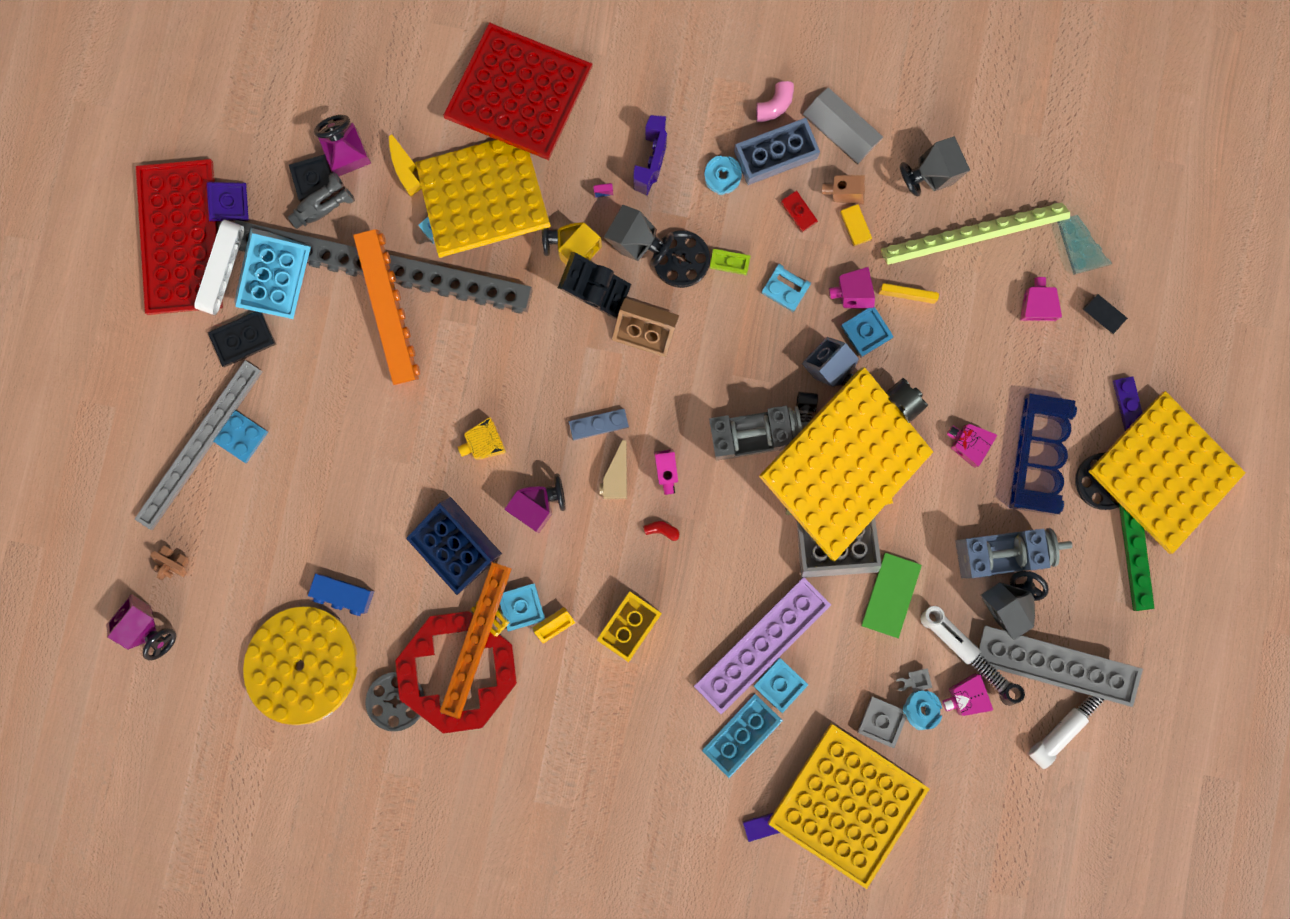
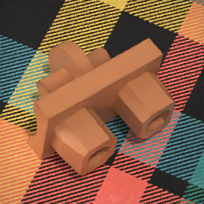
[150,545,189,580]

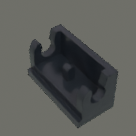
[1083,294,1128,335]

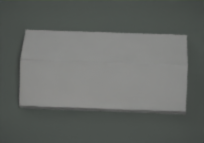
[803,88,883,165]

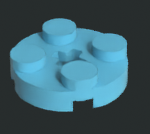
[704,156,742,195]
[903,690,942,731]

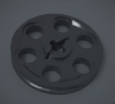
[654,231,710,288]
[1075,452,1120,510]

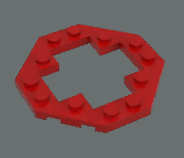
[395,611,517,734]

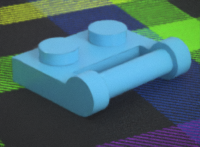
[761,264,811,312]

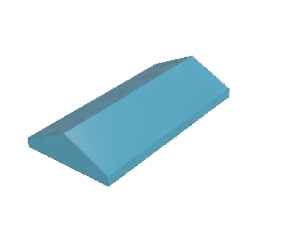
[702,694,783,778]

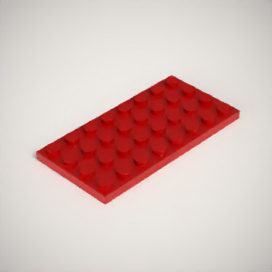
[136,159,223,315]

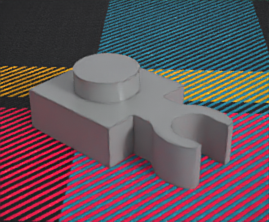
[896,668,932,692]

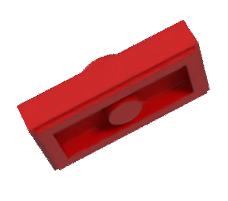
[781,191,818,232]

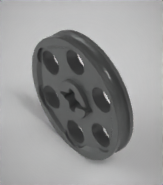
[365,672,425,732]

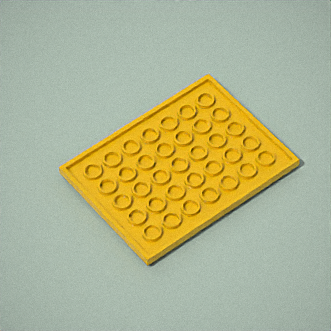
[759,367,933,561]

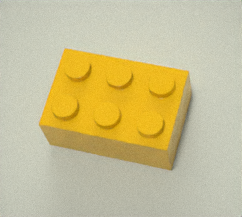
[597,591,662,662]

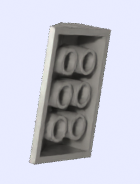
[797,517,882,578]

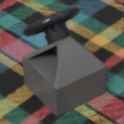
[900,136,970,197]
[604,205,674,266]
[981,571,1049,640]

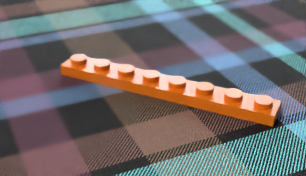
[440,562,512,719]

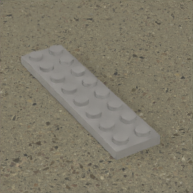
[979,625,1143,707]

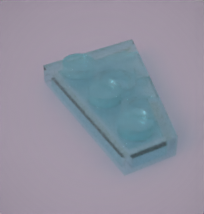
[1057,215,1112,275]

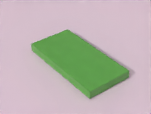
[861,553,922,639]

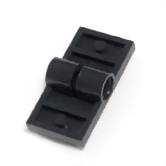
[557,252,631,319]

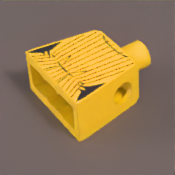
[457,417,506,460]

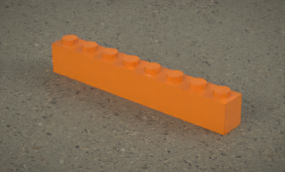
[353,229,420,385]

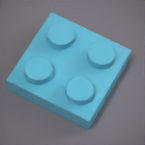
[500,583,545,632]
[753,657,808,713]

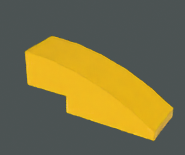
[389,134,422,197]

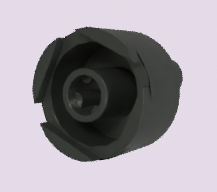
[886,378,928,423]

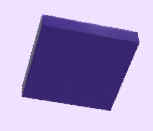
[206,182,249,221]

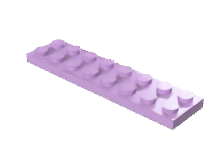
[694,577,831,714]

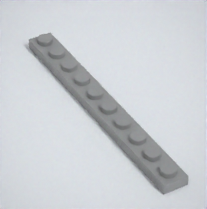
[135,360,262,530]

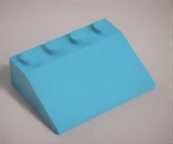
[234,228,311,319]

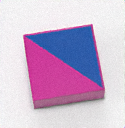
[593,183,613,198]

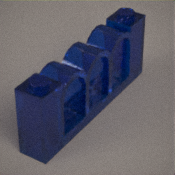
[1009,393,1077,515]

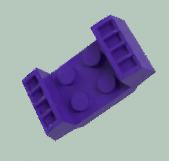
[634,115,667,196]

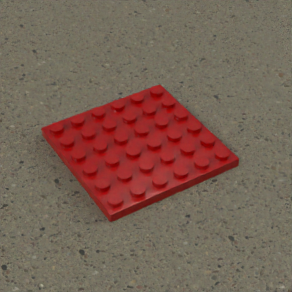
[443,22,593,160]

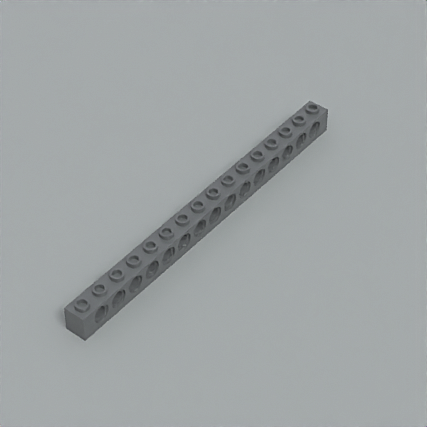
[235,220,533,314]

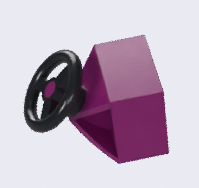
[314,114,371,177]
[504,473,566,533]
[106,594,177,661]

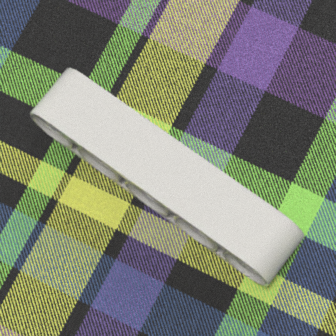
[195,220,244,315]

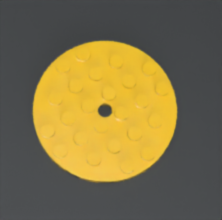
[243,607,357,725]

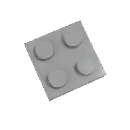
[857,696,907,748]

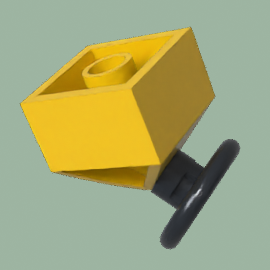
[542,222,602,265]

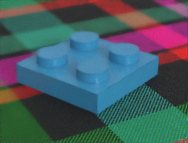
[841,306,894,358]
[213,410,268,463]

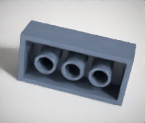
[734,118,820,185]

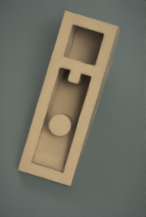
[600,440,627,499]

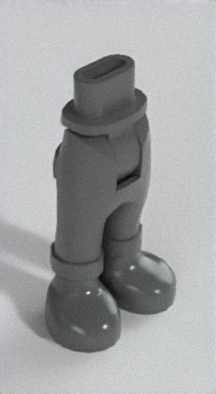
[288,172,355,229]

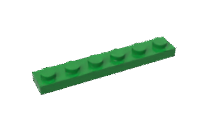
[1119,503,1155,611]

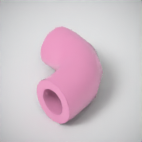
[756,81,794,122]

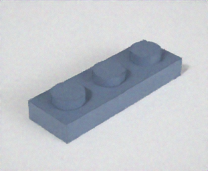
[569,408,629,441]

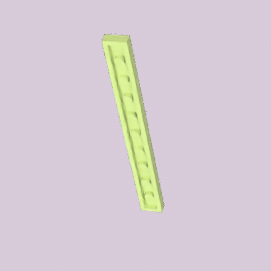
[881,203,1070,265]

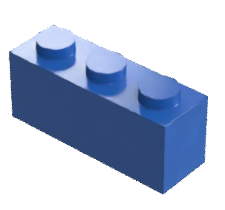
[308,574,374,616]

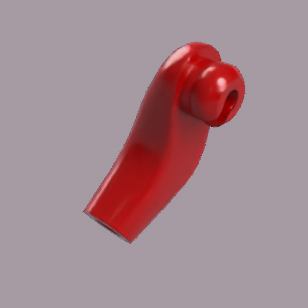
[643,520,680,541]

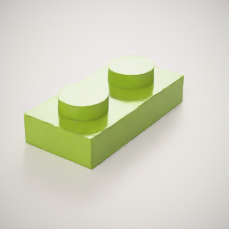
[710,249,750,276]

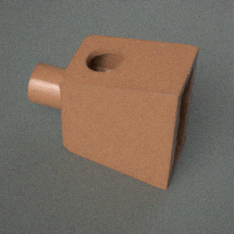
[822,175,865,205]

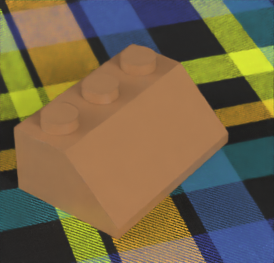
[612,298,679,357]

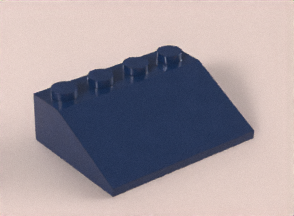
[406,497,502,595]

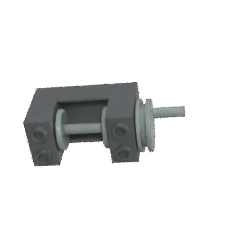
[709,406,810,461]

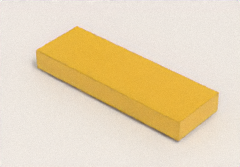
[878,283,939,304]

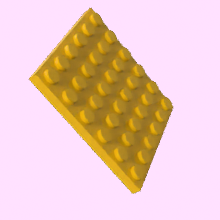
[415,140,551,258]
[1088,391,1246,554]
[767,723,930,889]

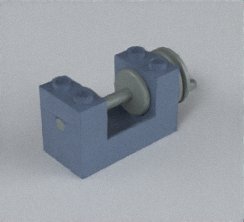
[955,528,1072,578]

